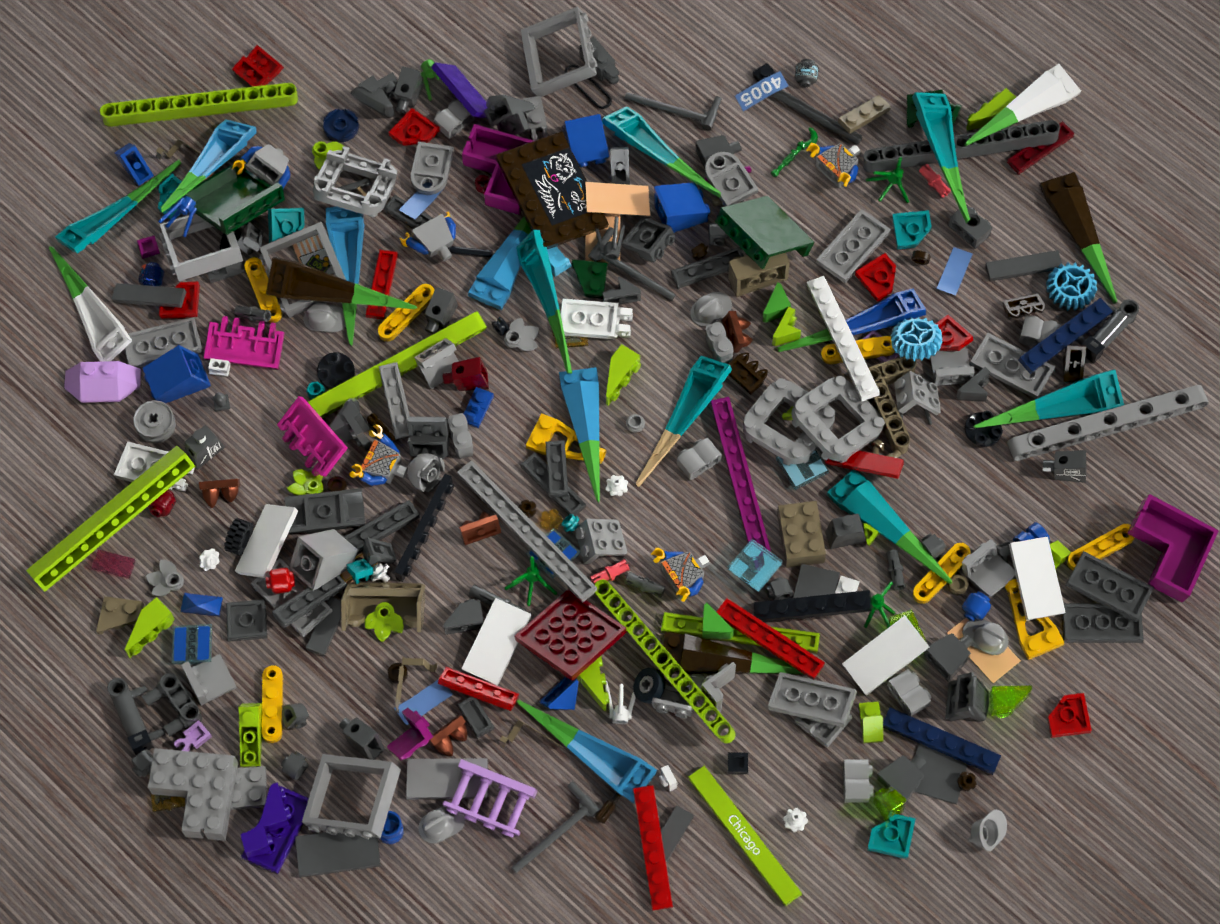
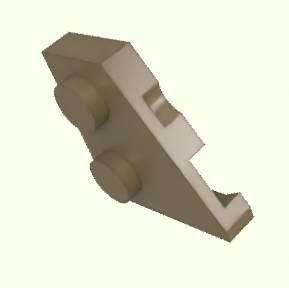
[96,596,144,634]

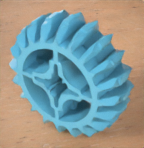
[1046,262,1097,311]
[891,317,942,361]

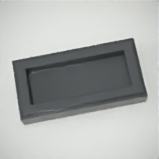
[457,697,495,739]

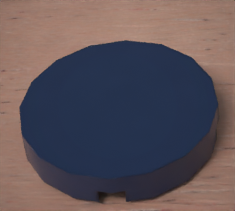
[323,109,359,143]

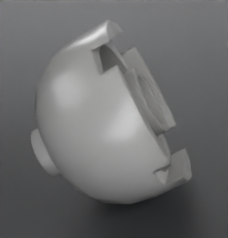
[408,453,445,492]

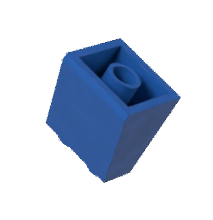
[562,114,610,168]
[654,183,710,233]
[143,345,211,404]

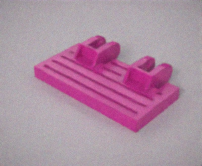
[204,316,285,370]
[277,396,348,476]

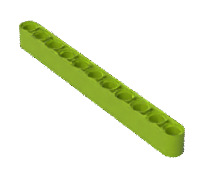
[100,83,298,127]
[308,311,487,418]
[595,579,736,744]

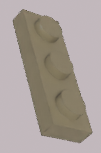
[838,95,891,134]

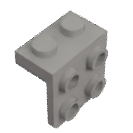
[894,371,941,415]
[575,519,627,564]
[962,539,1016,597]
[652,685,693,719]

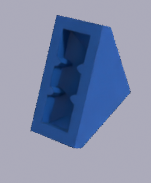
[180,593,223,617]
[539,676,579,710]

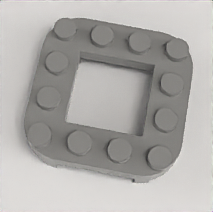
[313,147,397,217]
[791,376,885,463]
[743,378,835,466]

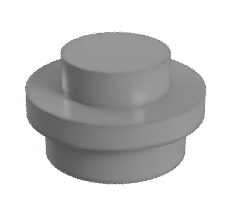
[626,414,645,433]

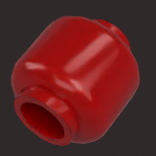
[266,567,295,594]

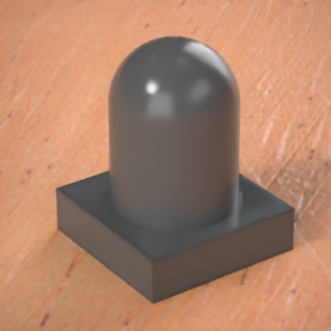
[213,392,230,412]

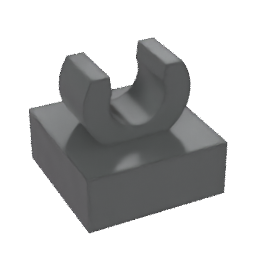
[996,540,1015,563]

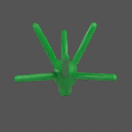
[866,157,909,203]
[505,556,557,606]
[864,581,895,628]

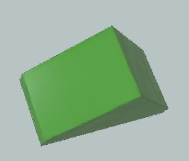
[763,282,791,323]
[702,603,734,639]

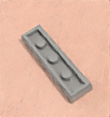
[379,362,410,440]

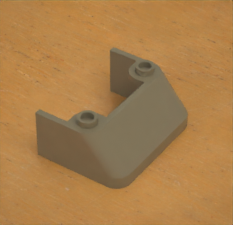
[341,582,425,632]

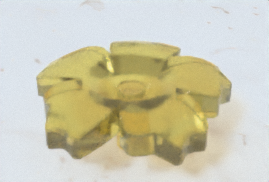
[540,509,564,531]

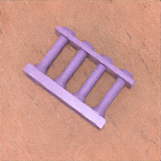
[443,759,537,838]

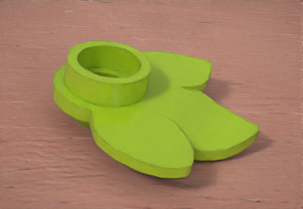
[312,141,344,170]
[287,469,323,496]
[365,602,404,642]

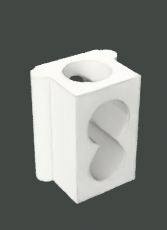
[208,358,231,377]

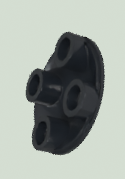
[317,352,355,389]
[964,411,1003,447]

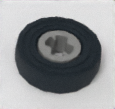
[633,668,666,704]

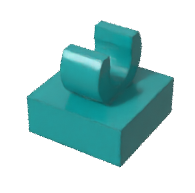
[346,558,373,584]

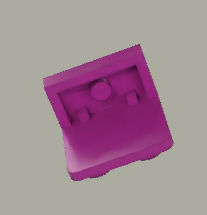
[387,707,433,760]

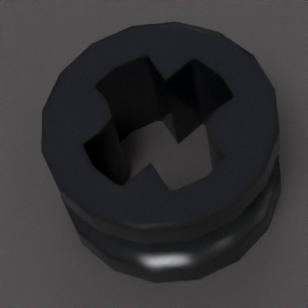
[492,317,510,336]

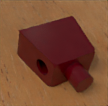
[443,357,489,391]

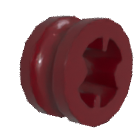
[475,175,490,194]

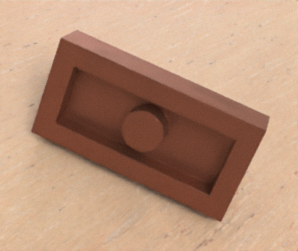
[722,311,753,353]
[199,479,240,508]
[459,511,501,545]
[428,715,467,756]

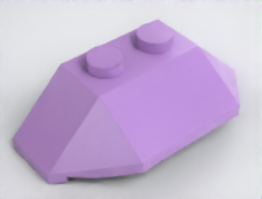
[64,361,141,403]

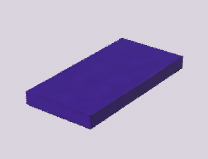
[431,62,488,119]
[241,785,309,874]

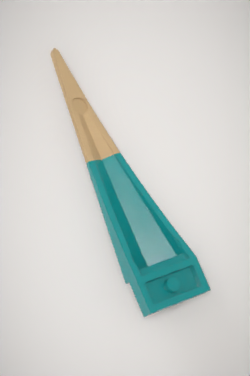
[636,355,732,487]

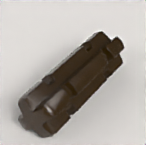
[366,413,395,443]

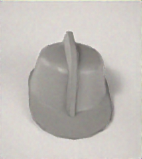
[690,292,732,327]
[303,302,346,333]
[962,619,1009,655]
[418,806,465,843]
[968,810,1007,851]

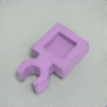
[174,720,212,751]

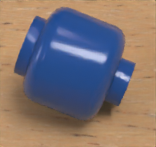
[962,591,991,622]

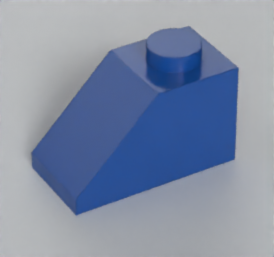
[114,143,154,186]

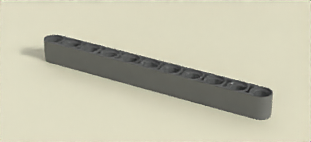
[863,120,1060,173]

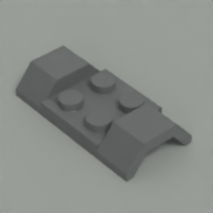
[285,488,365,534]

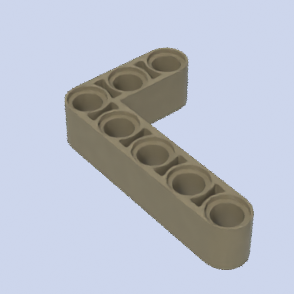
[869,356,917,455]

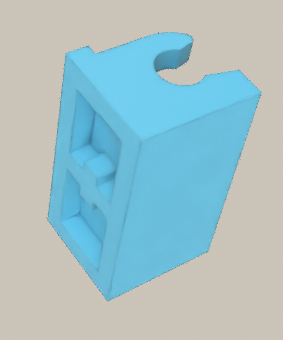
[547,246,572,277]

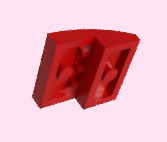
[232,45,284,87]

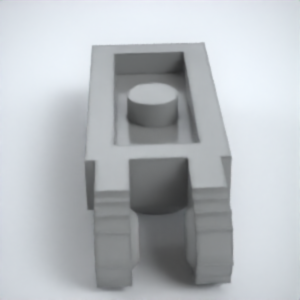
[523,96,548,141]

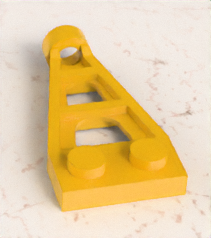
[526,413,606,464]
[1005,579,1065,660]

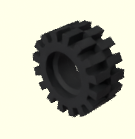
[224,518,253,556]

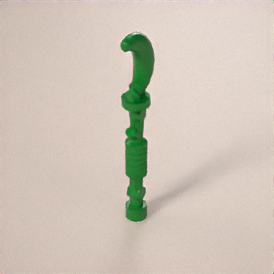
[771,127,818,177]

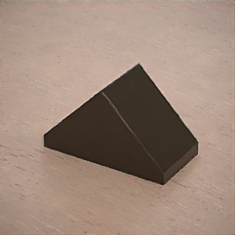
[1063,345,1086,382]

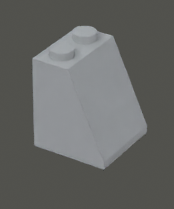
[289,529,358,590]

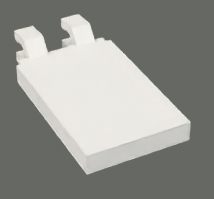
[560,299,633,339]
[114,442,195,492]

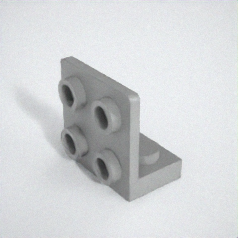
[414,338,458,389]
[930,348,974,386]
[181,654,237,706]
[701,662,736,716]

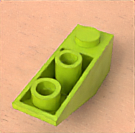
[966,88,1016,131]
[606,344,641,406]
[124,597,175,658]
[577,656,610,711]
[239,703,262,767]

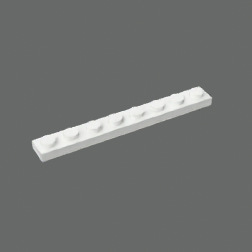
[807,276,880,401]

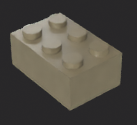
[728,253,790,297]
[777,501,826,568]

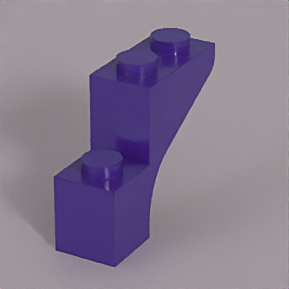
[240,782,292,858]

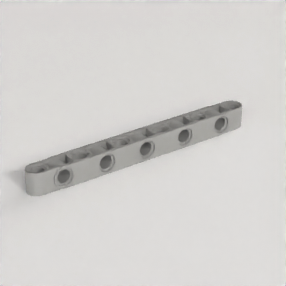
[1007,385,1209,461]

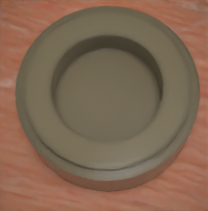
[948,575,969,595]

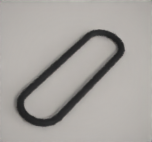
[565,65,612,109]

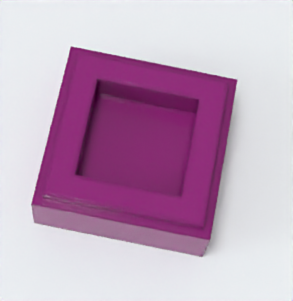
[137,235,160,259]

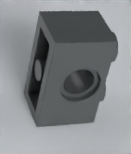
[948,204,992,249]

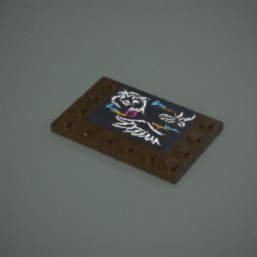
[495,131,609,250]

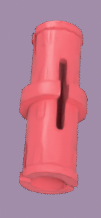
[919,164,951,198]
[590,559,630,585]

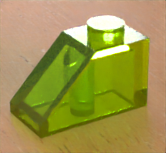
[990,686,1032,718]
[873,787,907,821]

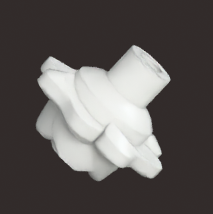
[606,475,628,496]
[199,548,220,571]
[370,563,390,583]
[783,808,808,832]

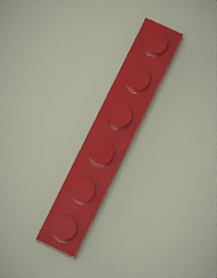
[717,598,825,680]
[633,785,673,911]

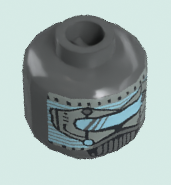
[794,59,819,87]

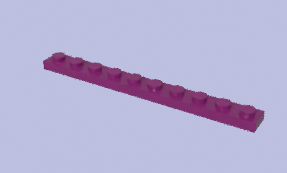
[711,397,772,574]

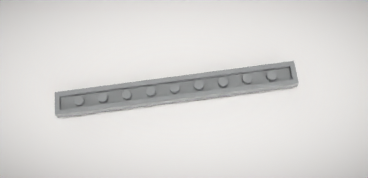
[457,460,597,603]

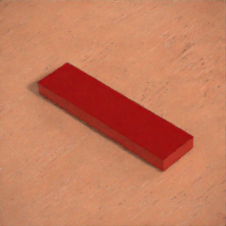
[366,250,398,320]
[824,451,904,479]
[438,667,519,711]

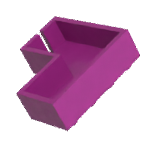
[462,124,533,215]
[1127,494,1219,603]

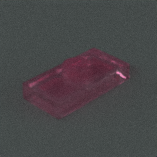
[92,549,136,579]

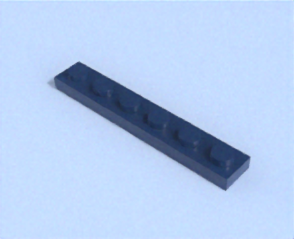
[1018,298,1113,374]
[883,707,1001,775]

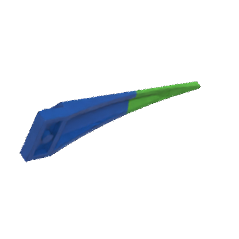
[778,288,926,352]

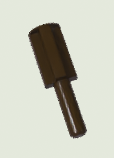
[595,792,622,824]

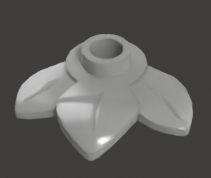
[504,318,539,351]
[146,560,184,597]

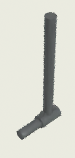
[625,92,722,130]
[588,227,676,301]
[511,781,600,873]

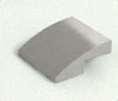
[794,714,852,747]

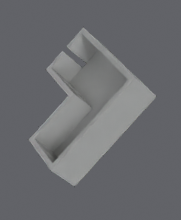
[148,748,238,841]

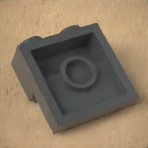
[622,216,675,263]

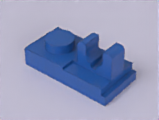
[464,387,494,428]

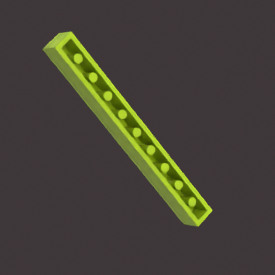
[26,446,196,592]

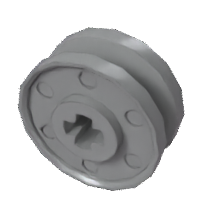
[133,400,176,444]

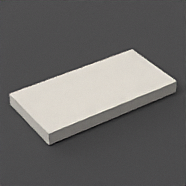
[235,504,298,578]
[1009,537,1066,621]
[462,598,531,686]
[842,615,930,696]

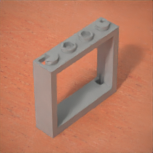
[521,7,597,97]
[159,213,243,281]
[259,222,346,318]
[302,754,401,839]

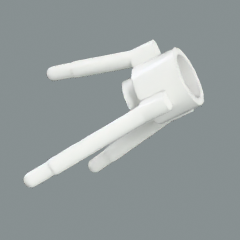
[604,681,636,724]

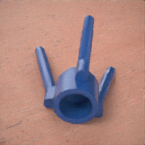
[158,196,197,238]

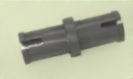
[234,305,271,322]
[886,550,906,590]
[625,572,666,598]

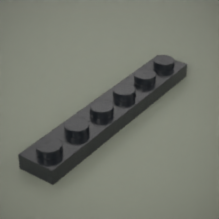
[394,474,454,582]
[754,590,872,622]

